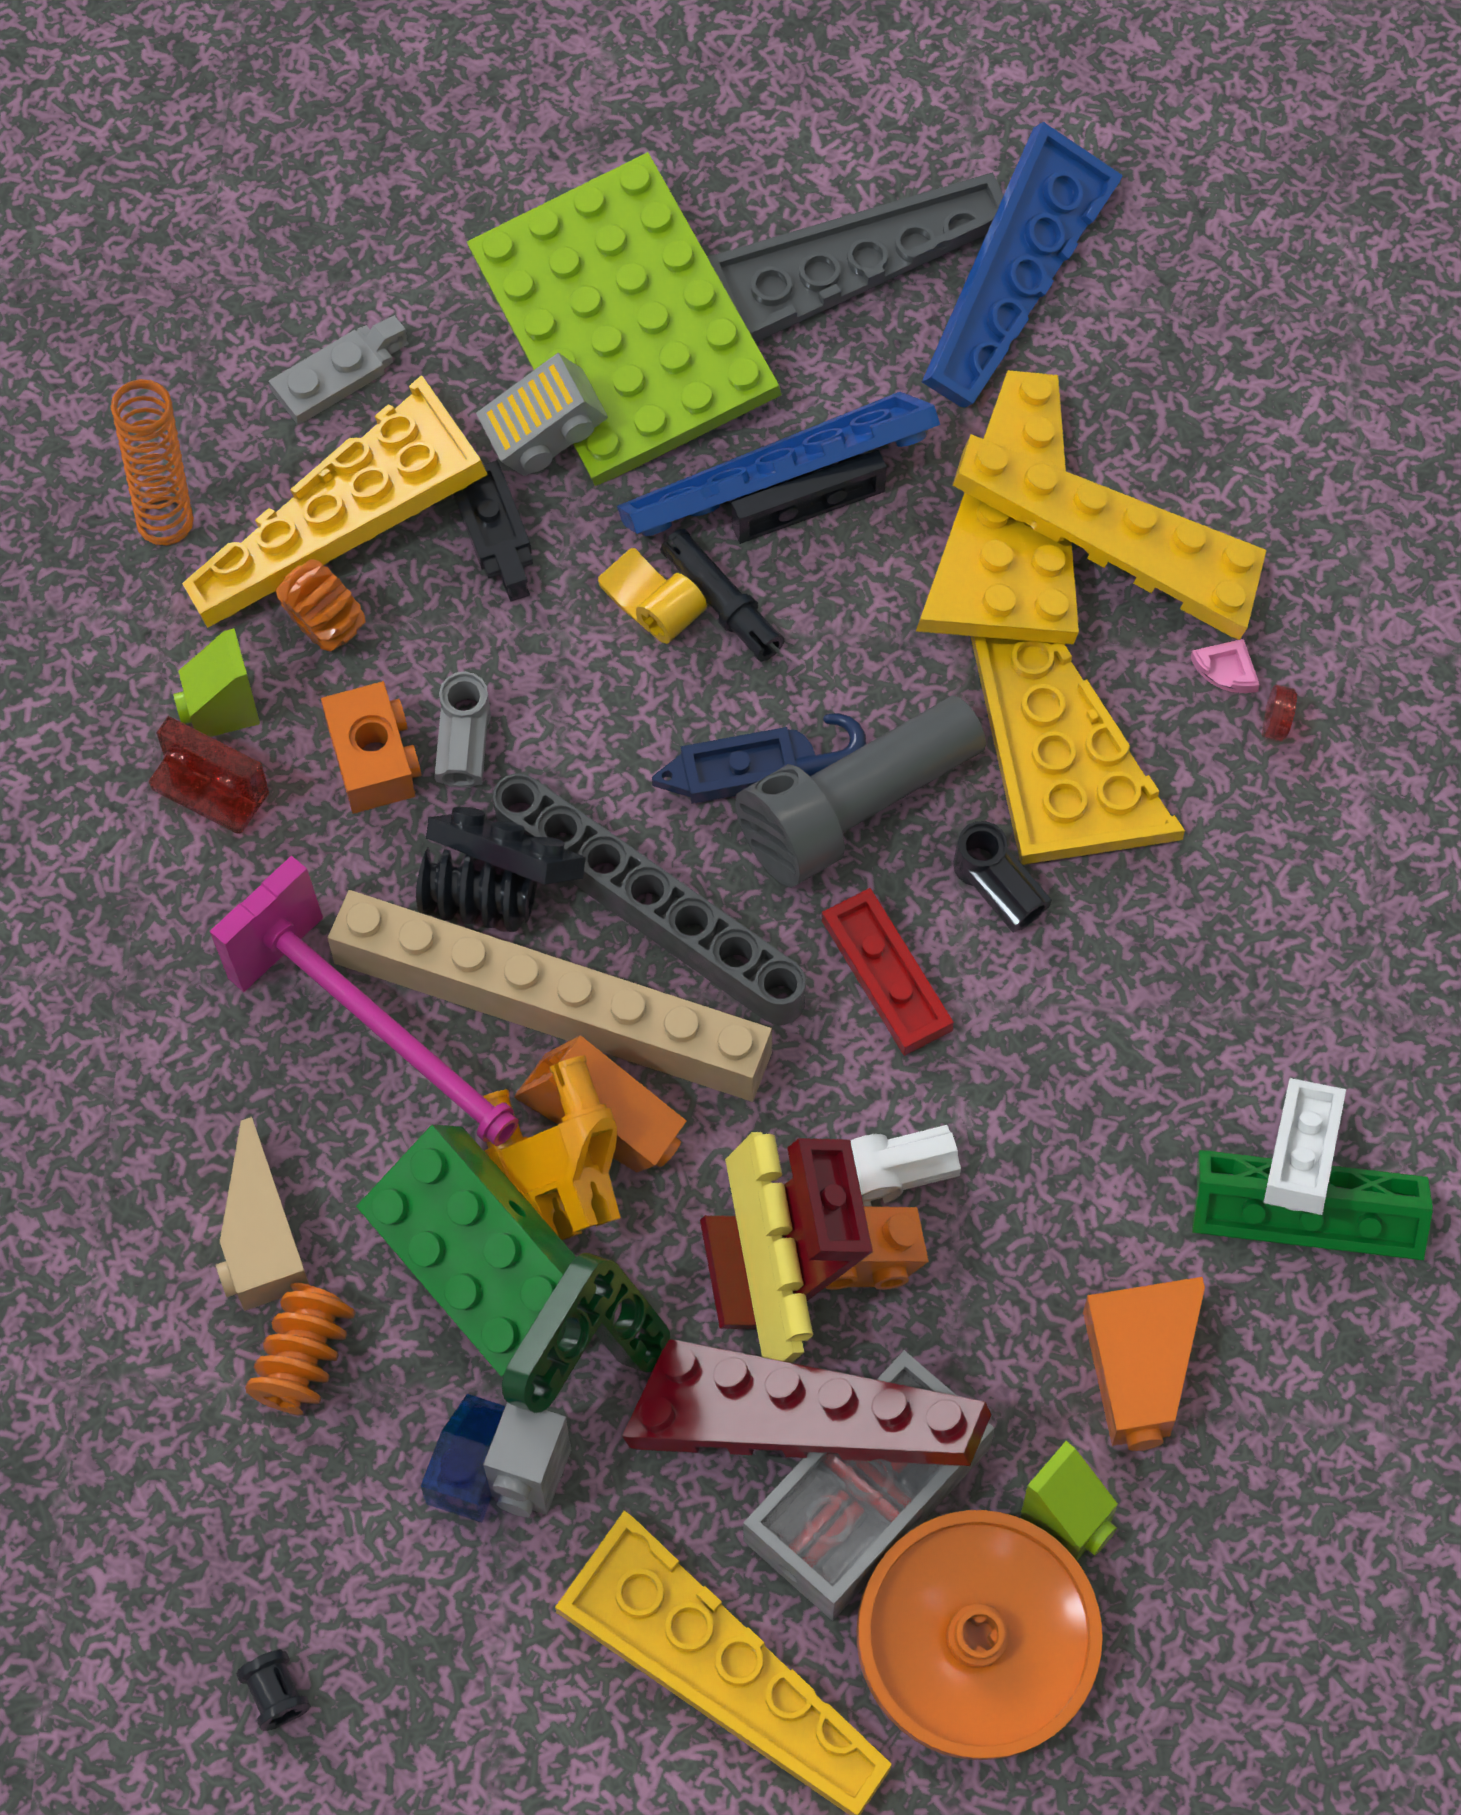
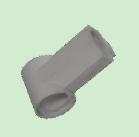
[435,671,491,788]

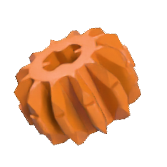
[276,559,366,652]

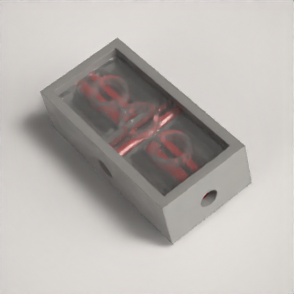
[743,1350,994,1621]

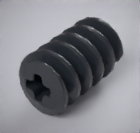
[416,847,537,932]

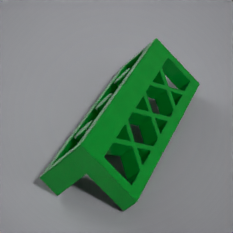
[1192,1150,1433,1260]

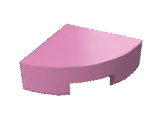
[1191,639,1260,693]

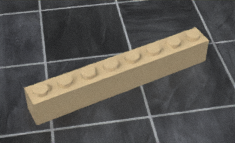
[328,890,772,1102]

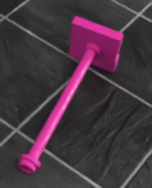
[210,855,519,1146]

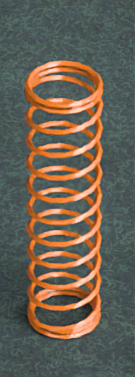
[111,379,194,545]

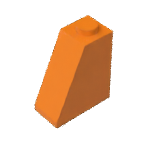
[514,1035,686,1173]
[1083,1277,1205,1451]

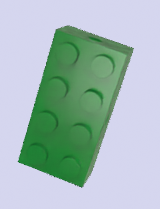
[356,1124,576,1377]

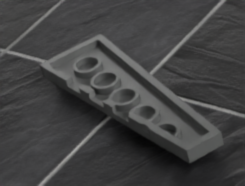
[707,172,1004,343]

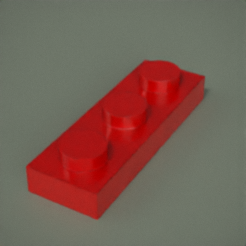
[822,888,954,1056]

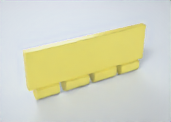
[725,1132,813,1363]

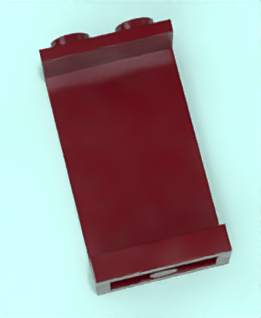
[700,1138,873,1329]

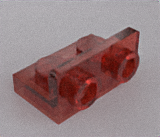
[149,716,270,834]

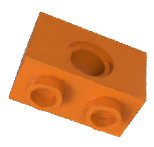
[321,681,422,814]

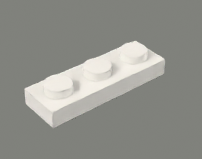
[1264,1078,1346,1215]

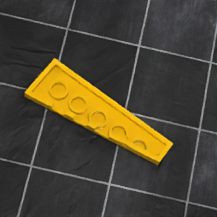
[952,434,1266,640]

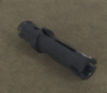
[660,529,785,662]

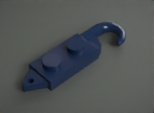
[652,713,866,804]

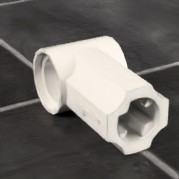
[851,1125,961,1206]

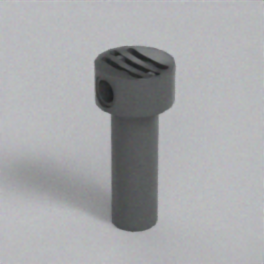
[735,695,986,888]

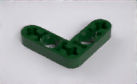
[502,1253,670,1413]

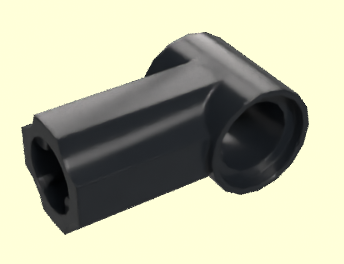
[953,821,1052,933]

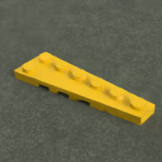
[555,1511,892,1815]

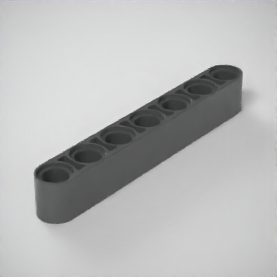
[493,773,806,1025]

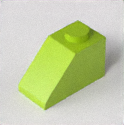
[173,628,260,740]
[1020,1441,1118,1561]

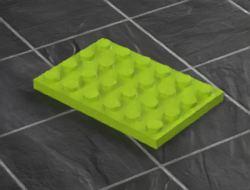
[467,152,782,486]

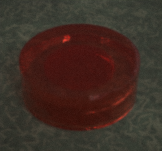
[1262,684,1297,741]

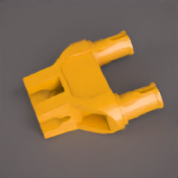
[483,1055,621,1241]

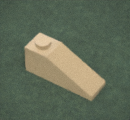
[216,1117,309,1311]

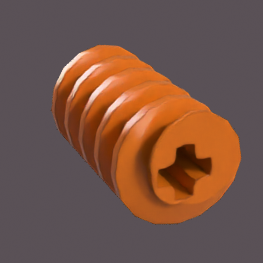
[245,1283,356,1416]

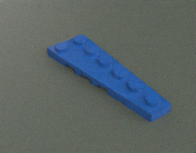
[922,122,1123,408]
[617,392,940,536]

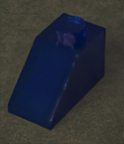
[421,1394,506,1523]

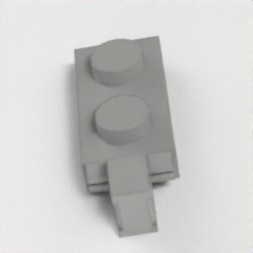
[268,315,409,426]

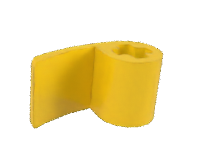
[598,548,707,644]

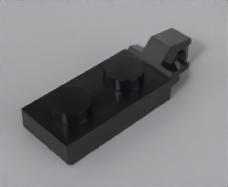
[453,460,533,602]

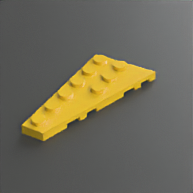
[916,370,1079,644]
[182,375,488,628]
[971,636,1185,865]

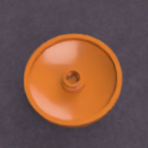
[856,1510,1102,1760]

